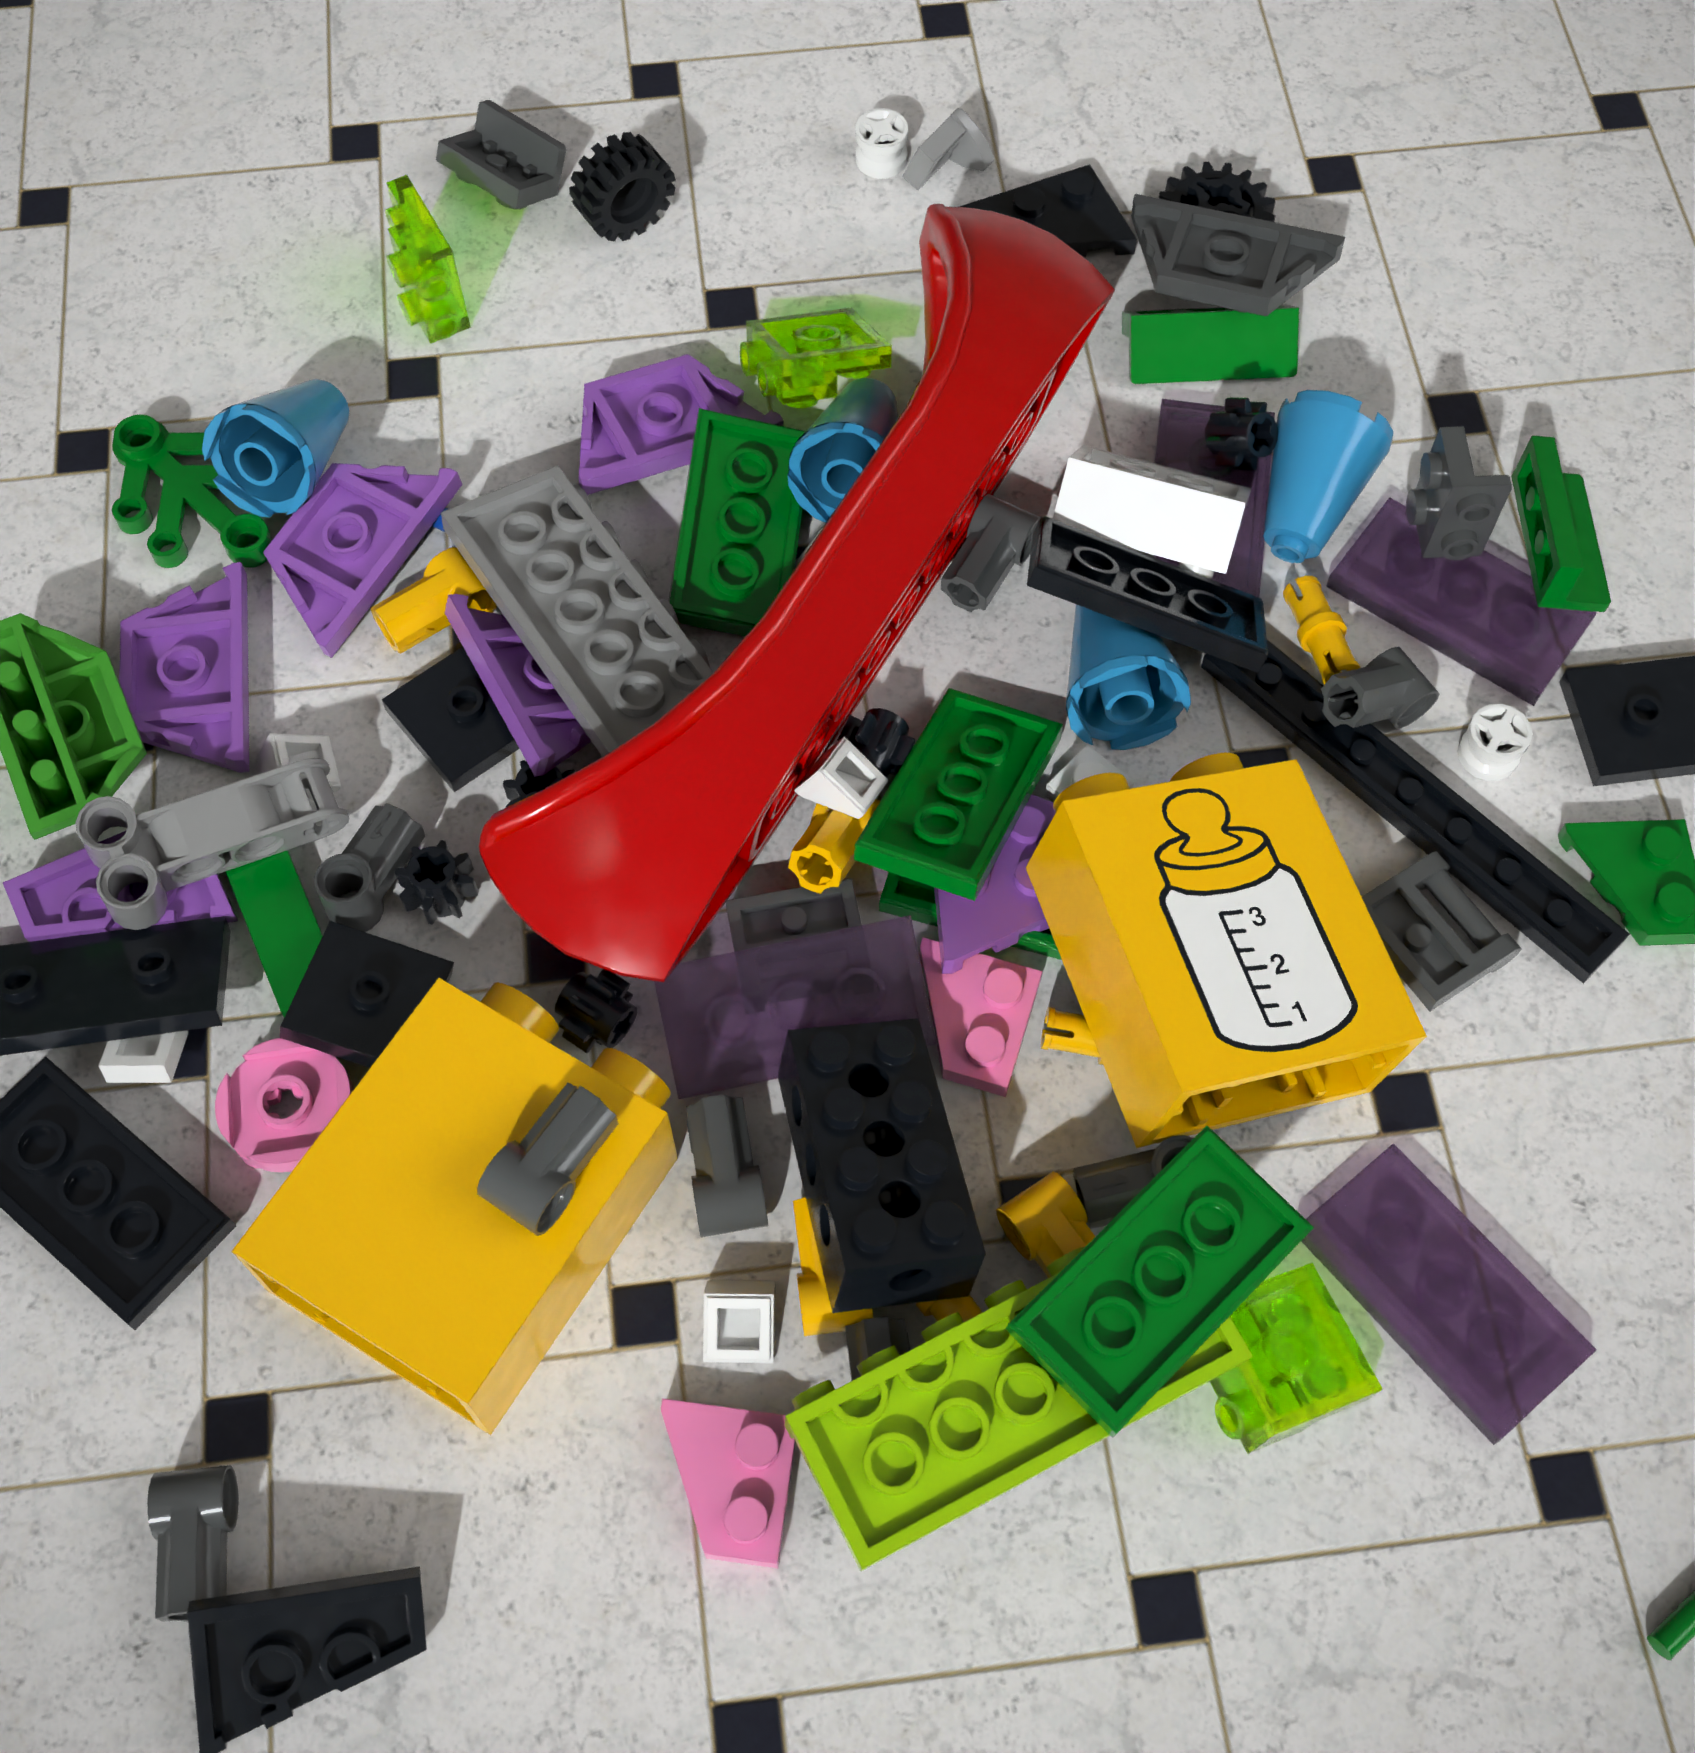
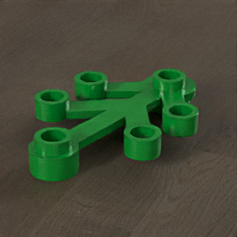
[112,415,273,568]

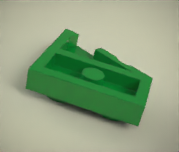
[1558,819,1695,946]

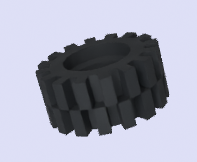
[569,132,676,242]

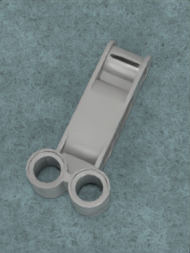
[76,758,349,930]

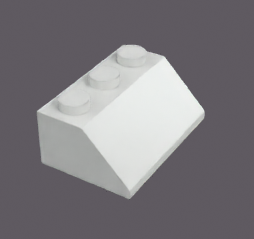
[1053,445,1252,578]

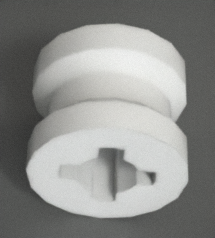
[855,108,908,179]
[1457,704,1533,781]

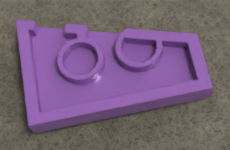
[3,831,238,942]

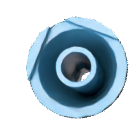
[787,378,898,523]
[202,379,349,517]
[1263,390,1394,563]
[1066,604,1191,750]

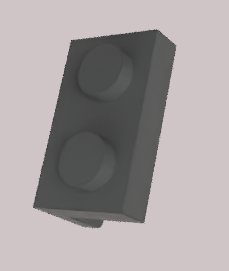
[436,100,566,210]
[1406,426,1512,560]

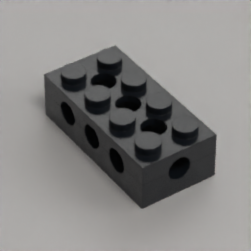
[778,1018,986,1313]

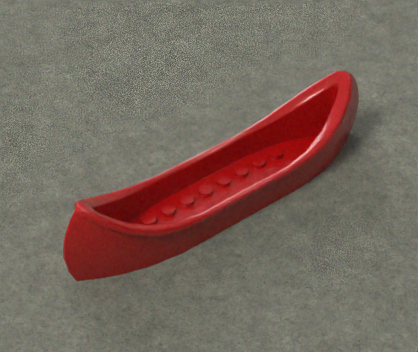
[479,204,1115,982]

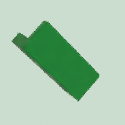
[1122,304,1299,384]
[1511,435,1611,612]

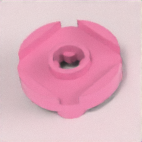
[215,1038,354,1173]

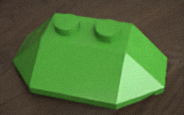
[0,613,147,840]

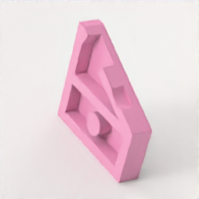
[919,937,1043,1097]
[661,1398,796,1568]

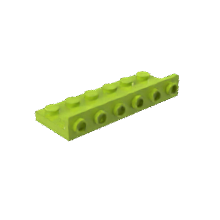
[784,1247,1253,1572]

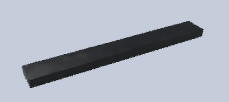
[1201,640,1630,984]

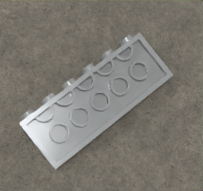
[441,465,714,757]

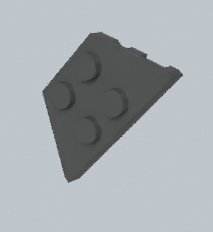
[1131,194,1345,316]

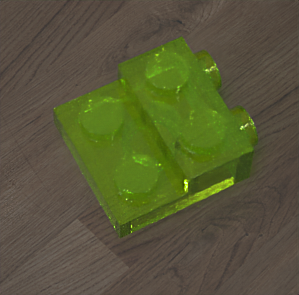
[385,175,471,344]
[740,307,892,408]
[1210,1263,1383,1454]

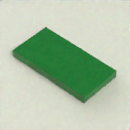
[668,408,805,636]
[854,688,1063,901]
[1006,1126,1314,1438]

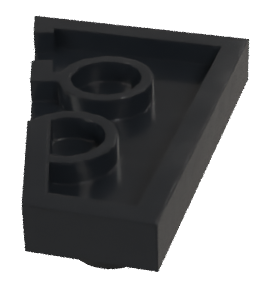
[959,164,1137,257]
[187,1567,427,1753]

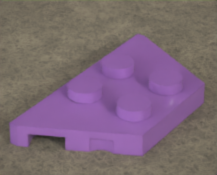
[578,354,784,495]
[263,463,463,658]
[119,562,250,773]
[445,594,592,777]
[934,795,1055,974]

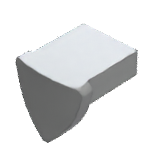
[903,107,994,190]

